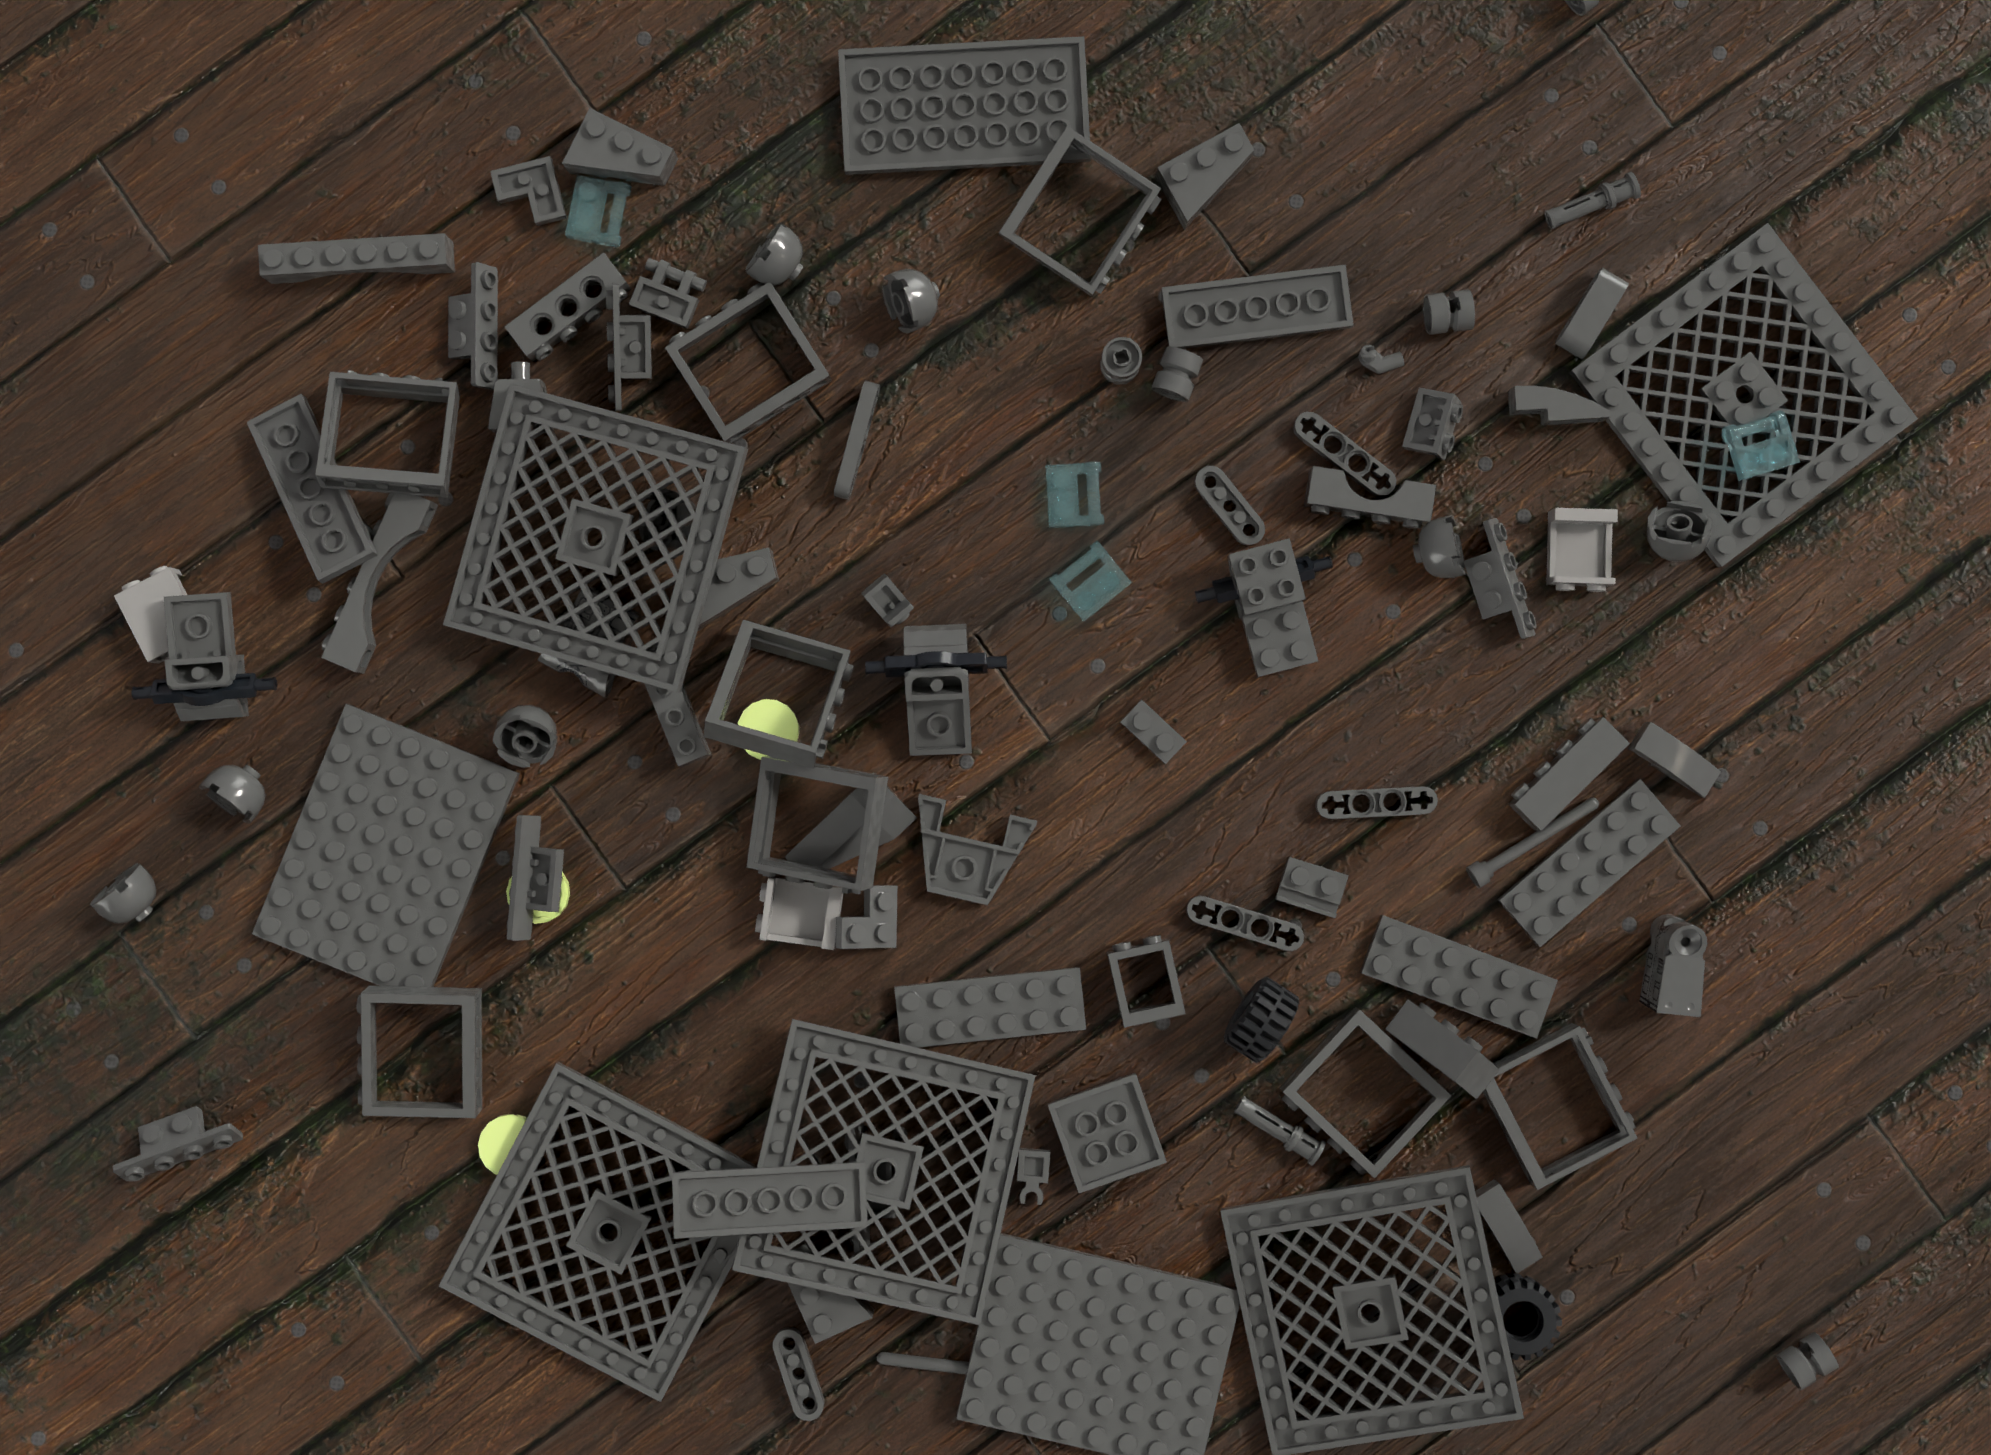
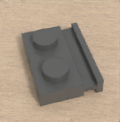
[1275,856,1349,918]

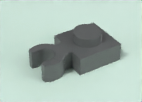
[1017,1148,1050,1205]

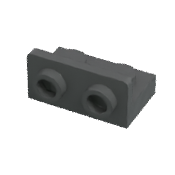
[1402,387,1463,460]

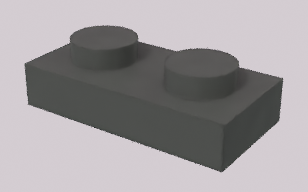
[1120,699,1187,764]

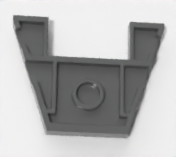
[918,794,1037,905]

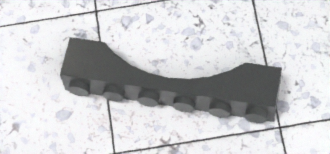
[258,233,455,284]
[321,493,438,674]

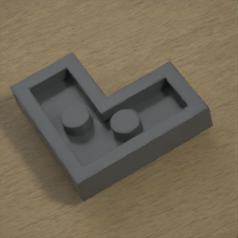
[490,156,567,226]
[835,885,898,949]

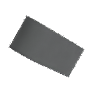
[1555,267,1629,360]

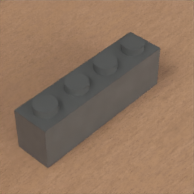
[1508,717,1630,831]

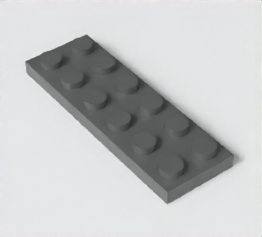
[1161,265,1354,349]
[247,394,378,584]
[1497,779,1681,947]
[1360,915,1558,1039]
[894,967,1086,1048]
[672,1162,868,1239]

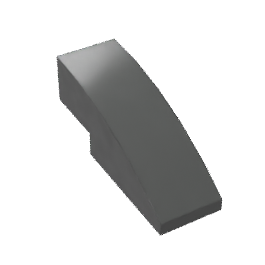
[1508,386,1611,426]
[1628,722,1721,798]
[1475,1179,1543,1274]

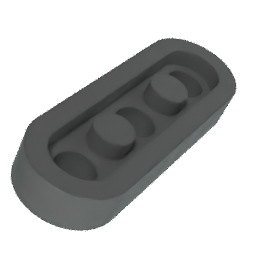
[1194,466,1265,546]
[773,1327,825,1421]

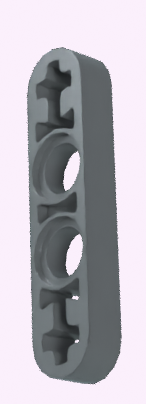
[834,380,880,500]
[1293,411,1396,497]
[1315,786,1438,819]
[1186,895,1304,951]

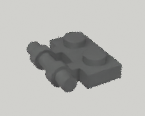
[629,258,707,329]

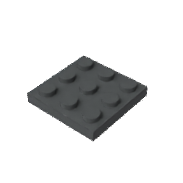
[1047,1072,1167,1193]

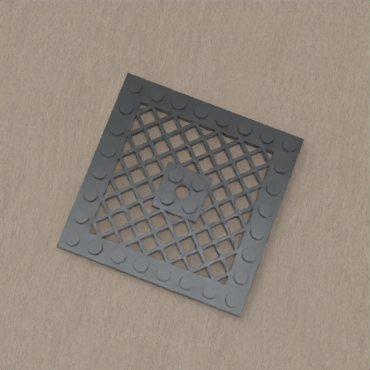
[1569,223,1918,568]
[443,383,748,693]
[732,1019,1036,1325]
[439,1062,757,1402]
[1220,1165,1524,1455]

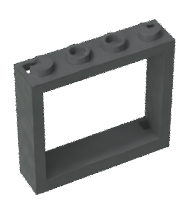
[999,126,1162,297]
[665,283,832,444]
[315,370,460,498]
[704,620,854,769]
[746,756,888,894]
[356,985,482,1118]
[1279,1007,1451,1178]
[1483,1023,1638,1190]

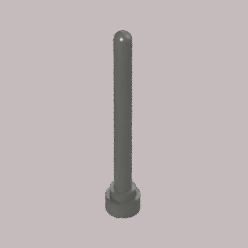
[1466,798,1599,889]
[877,1352,969,1375]

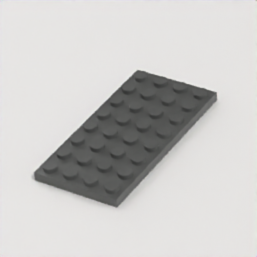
[838,36,1091,175]

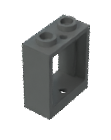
[1107,935,1186,1028]

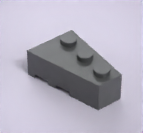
[562,108,678,186]
[1155,123,1254,231]
[678,547,780,632]
[1386,1000,1500,1099]
[788,1240,875,1344]

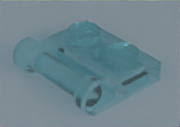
[565,175,632,247]
[1722,410,1800,481]
[1045,462,1105,528]
[1049,540,1132,623]

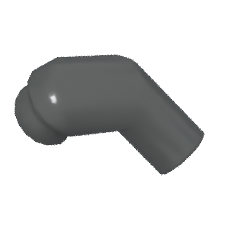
[1358,345,1405,374]

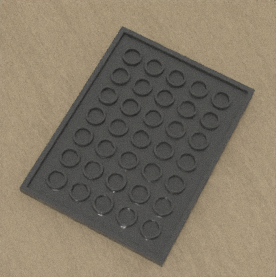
[252,704,520,987]
[956,1233,1240,1455]

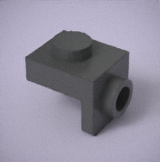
[861,573,914,627]

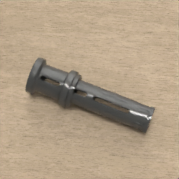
[1544,172,1641,230]
[1233,1096,1326,1166]

